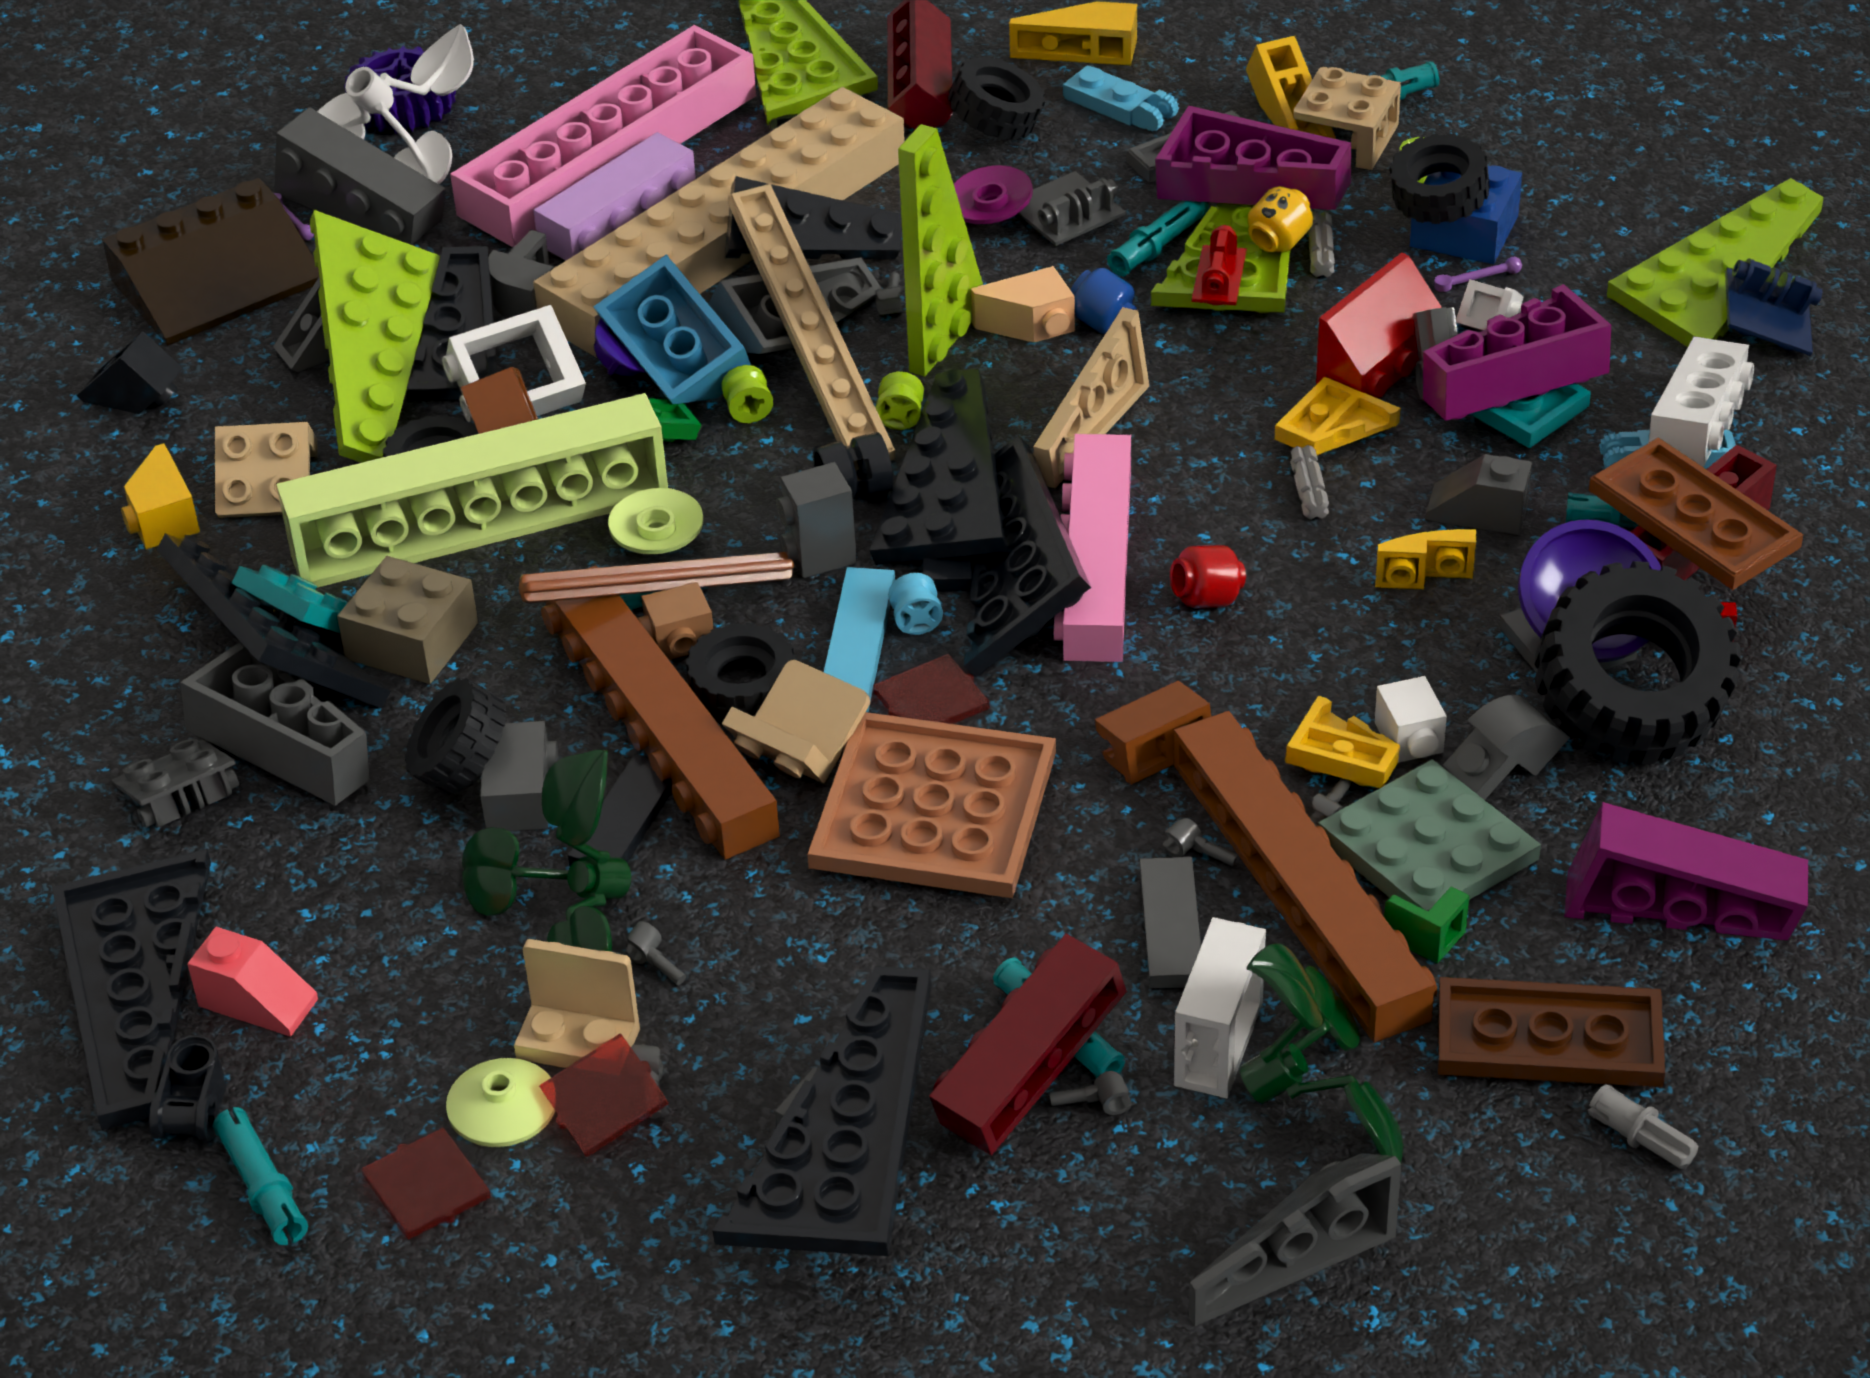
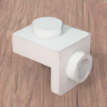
[1456,279,1524,331]

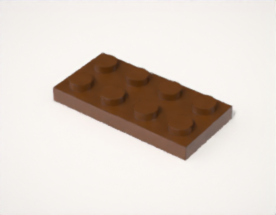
[1438,977,1665,1087]

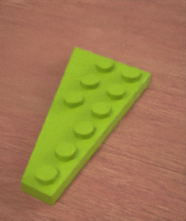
[738,0,878,126]
[898,124,983,377]
[1607,178,1824,347]
[1151,203,1290,313]
[309,210,440,463]

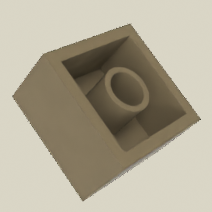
[337,556,478,684]

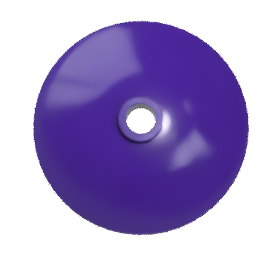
[1518,520,1661,662]

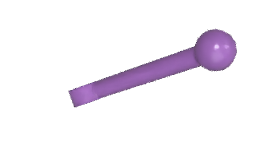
[274,193,314,241]
[1434,257,1522,292]

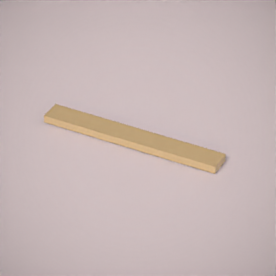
[728,184,895,470]

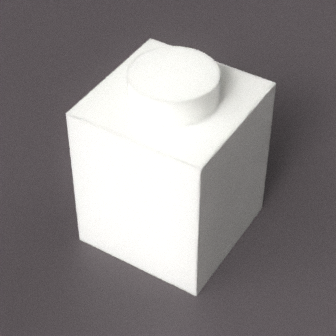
[1375,676,1447,763]

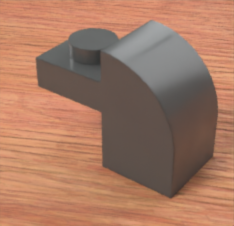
[488,230,554,318]
[1443,695,1570,800]

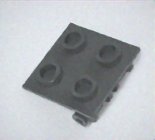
[1017,171,1126,246]
[111,739,239,828]

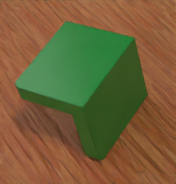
[1384,886,1470,964]

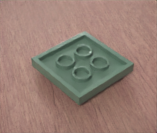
[1318,759,1541,911]

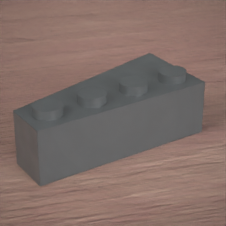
[274,107,445,245]
[180,642,370,806]

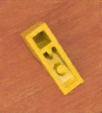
[1009,1,1137,66]
[1246,36,1336,139]

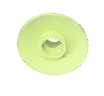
[608,488,703,554]
[446,1058,557,1147]

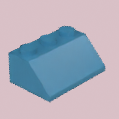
[593,254,751,405]

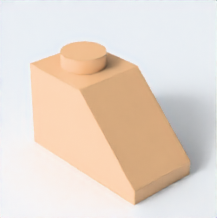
[971,266,1075,343]

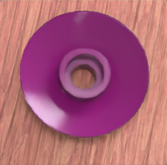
[954,165,1033,224]

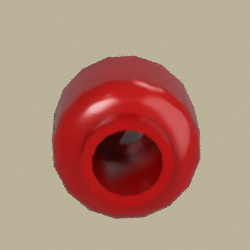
[1170,545,1246,609]

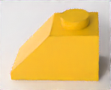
[121,443,200,549]

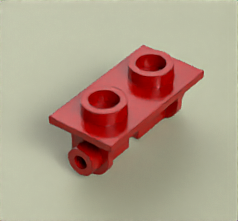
[1191,225,1247,306]

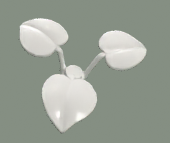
[317,24,474,185]

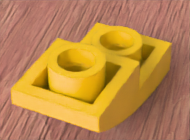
[1375,529,1476,589]

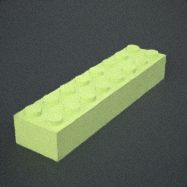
[276,393,668,588]

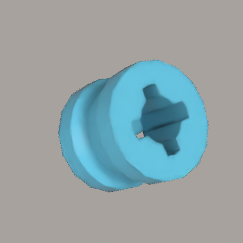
[888,573,943,635]

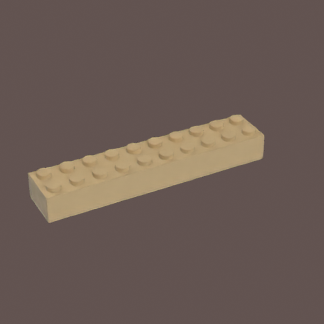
[533,87,904,358]

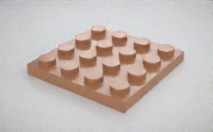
[808,712,1056,898]

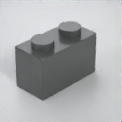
[776,462,857,578]
[481,721,559,831]

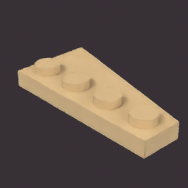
[1033,307,1150,488]

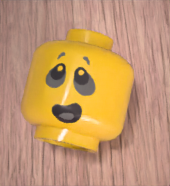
[1248,187,1313,252]

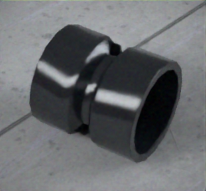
[813,432,894,500]

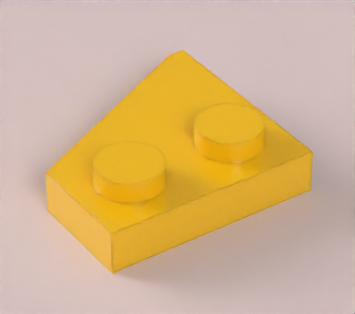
[1274,377,1401,455]
[1285,696,1400,788]

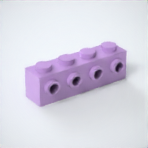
[533,132,696,260]

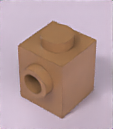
[637,582,713,660]

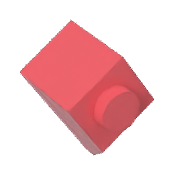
[187,927,318,1037]

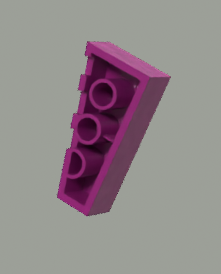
[1155,106,1351,210]
[1423,284,1611,421]
[1564,802,1808,940]

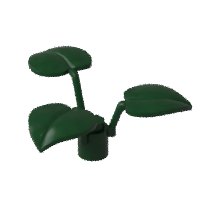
[462,750,631,952]
[1240,943,1403,1163]

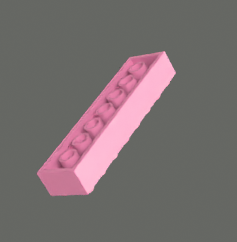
[450,25,756,247]

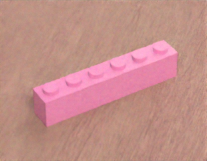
[1054,434,1131,662]

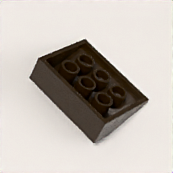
[102,178,319,346]

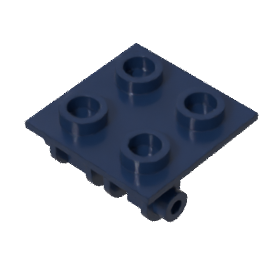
[1725,258,1823,356]

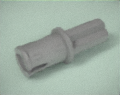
[1588,1084,1698,1169]

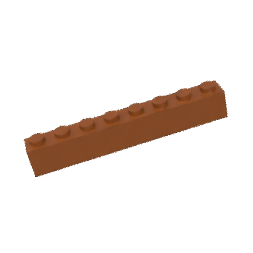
[541,565,780,860]
[1174,711,1437,1043]

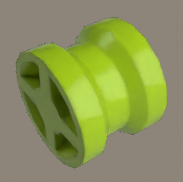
[721,365,773,423]
[876,371,924,430]

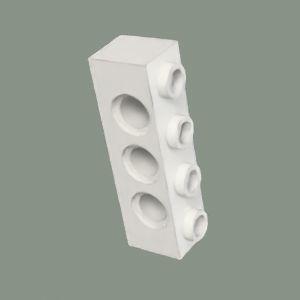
[1649,337,1754,466]

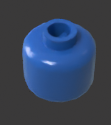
[1071,268,1137,334]

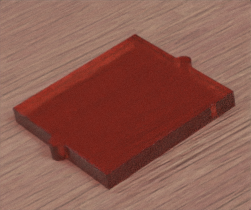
[873,654,990,724]
[539,1033,669,1158]
[361,1127,491,1240]

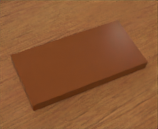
[1588,437,1804,590]

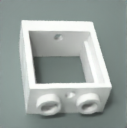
[442,305,586,422]
[1174,917,1266,1098]

